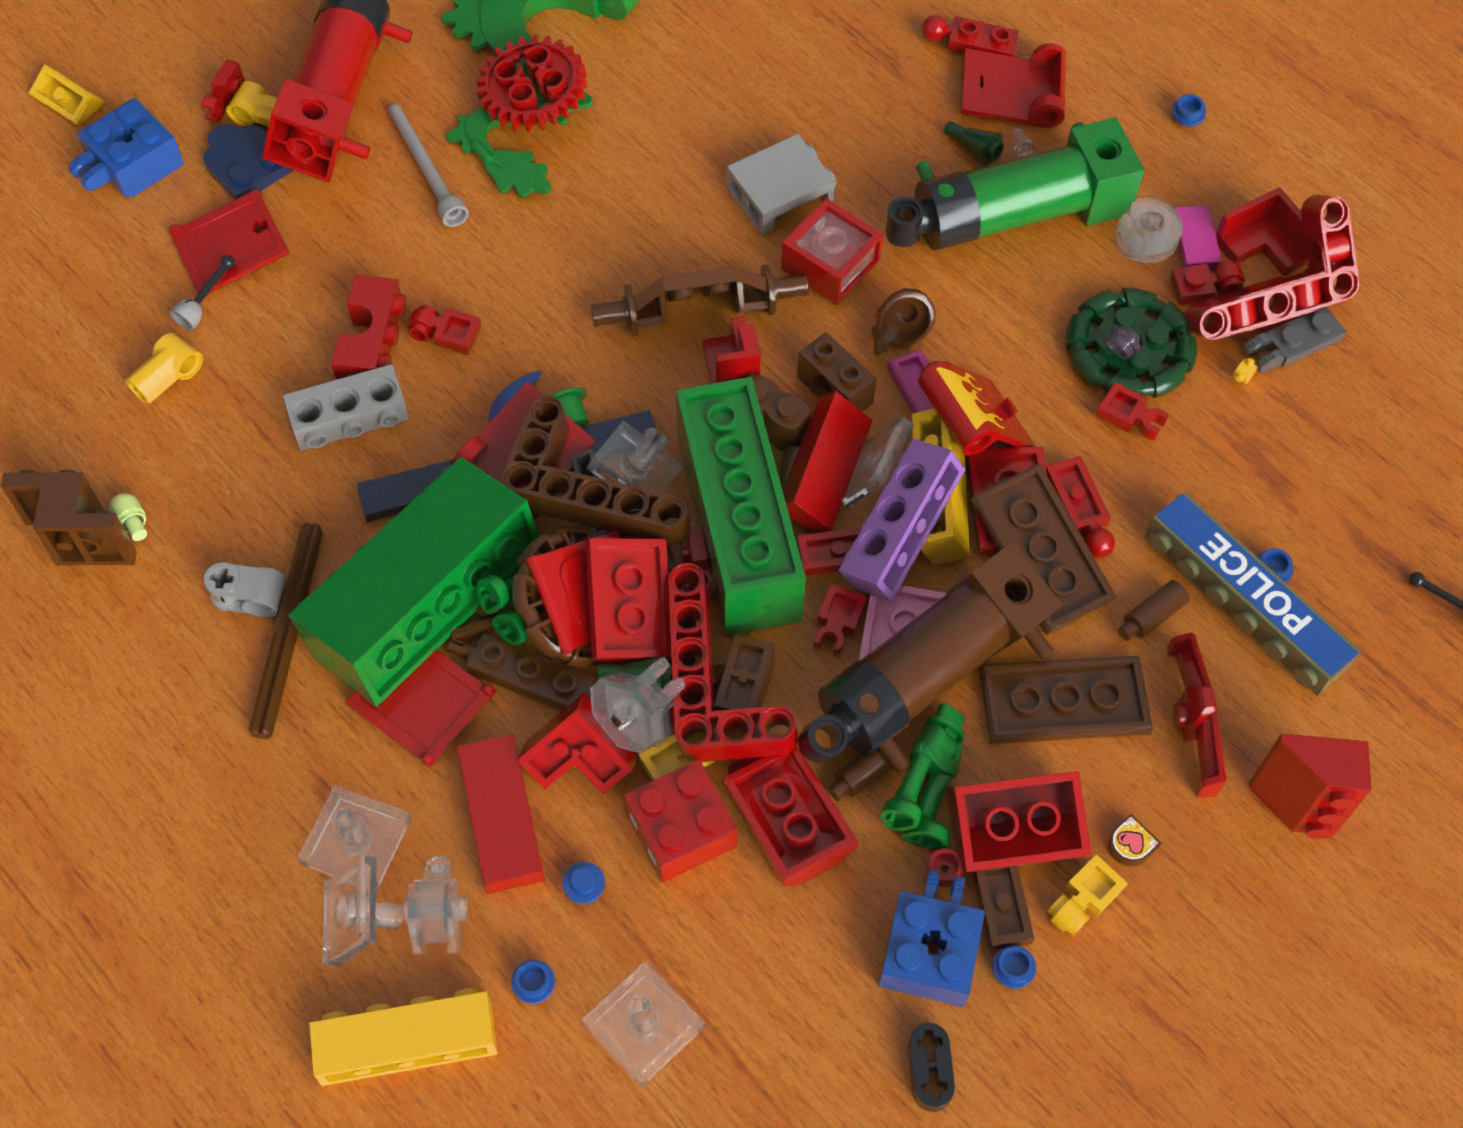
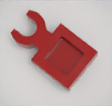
[201,59,245,123]
[1096,383,1169,440]
[814,584,868,657]

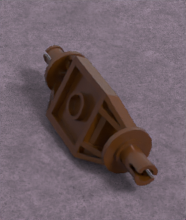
[590,264,809,336]

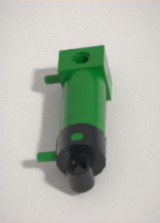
[885,117,1145,251]

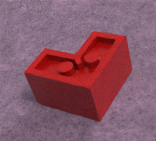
[1216,187,1310,276]
[703,316,761,384]
[517,693,639,794]

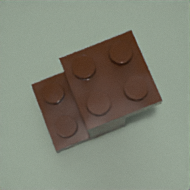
[1,470,137,566]

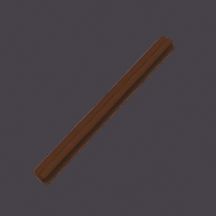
[249,523,323,739]

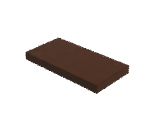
[970,463,1117,635]
[980,656,1153,744]

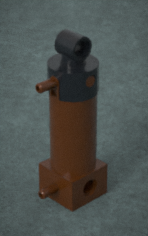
[798,541,1063,773]

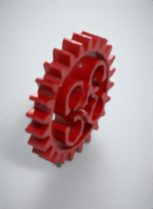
[476,35,588,132]

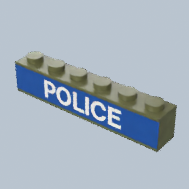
[1145,492,1361,696]

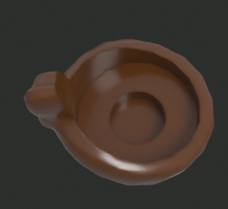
[872,288,936,355]

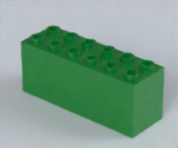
[676,377,806,637]
[289,457,539,707]

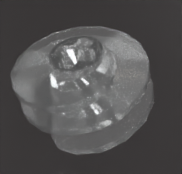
[1115,197,1183,263]

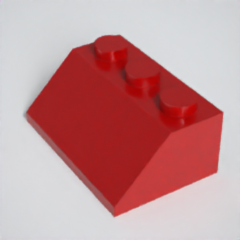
[1249,733,1372,839]
[946,771,1092,872]

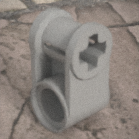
[204,562,286,618]

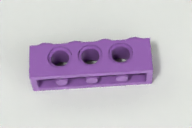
[838,439,966,602]

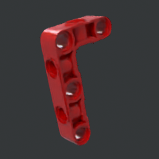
[1184,194,1359,340]

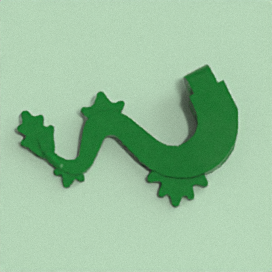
[441,0,640,198]

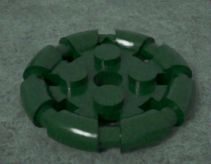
[1065,288,1197,398]

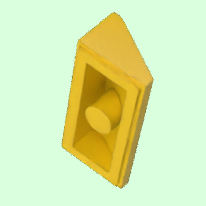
[29,64,106,126]

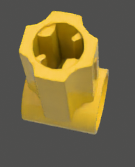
[226,81,277,127]
[124,333,203,404]

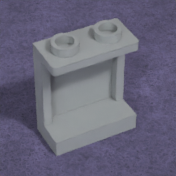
[727,134,836,236]

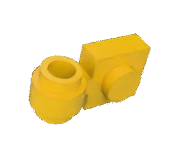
[1047,854,1128,936]

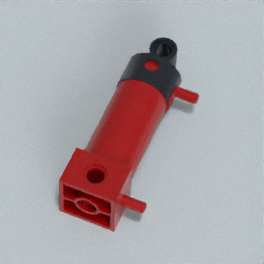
[262,0,413,183]

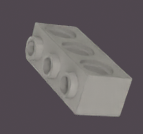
[283,364,409,451]

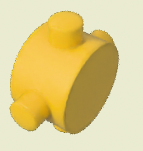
[1233,358,1258,385]

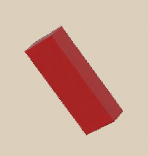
[783,391,873,534]
[457,734,545,894]

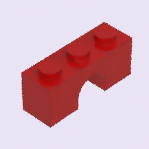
[331,275,406,380]

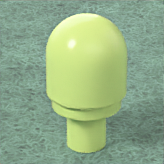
[109,493,147,541]

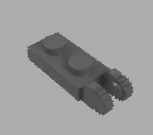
[1243,306,1347,373]

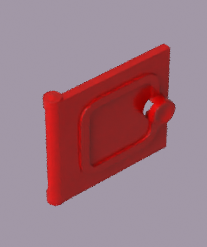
[169,189,290,296]
[526,530,621,655]
[345,650,496,767]

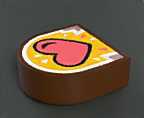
[1108,814,1161,866]

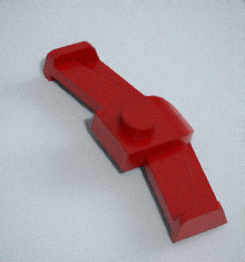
[1167,632,1226,798]

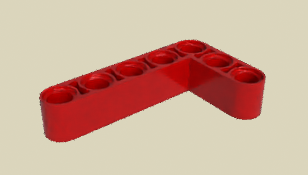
[668,563,799,762]

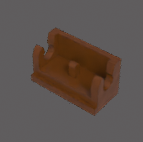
[714,635,775,731]

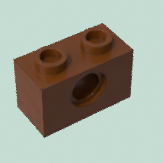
[797,332,877,411]

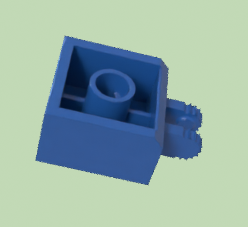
[68,97,184,197]
[879,870,985,1007]

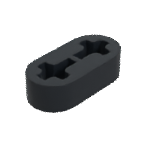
[908,1023,955,1112]

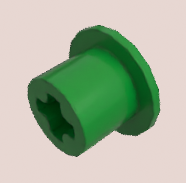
[551,387,589,427]

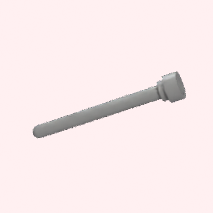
[388,104,469,227]

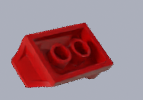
[722,745,858,887]

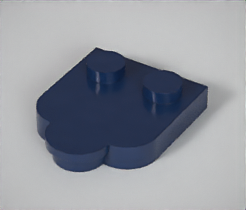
[203,124,293,200]

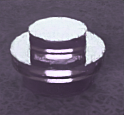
[1106,325,1141,360]

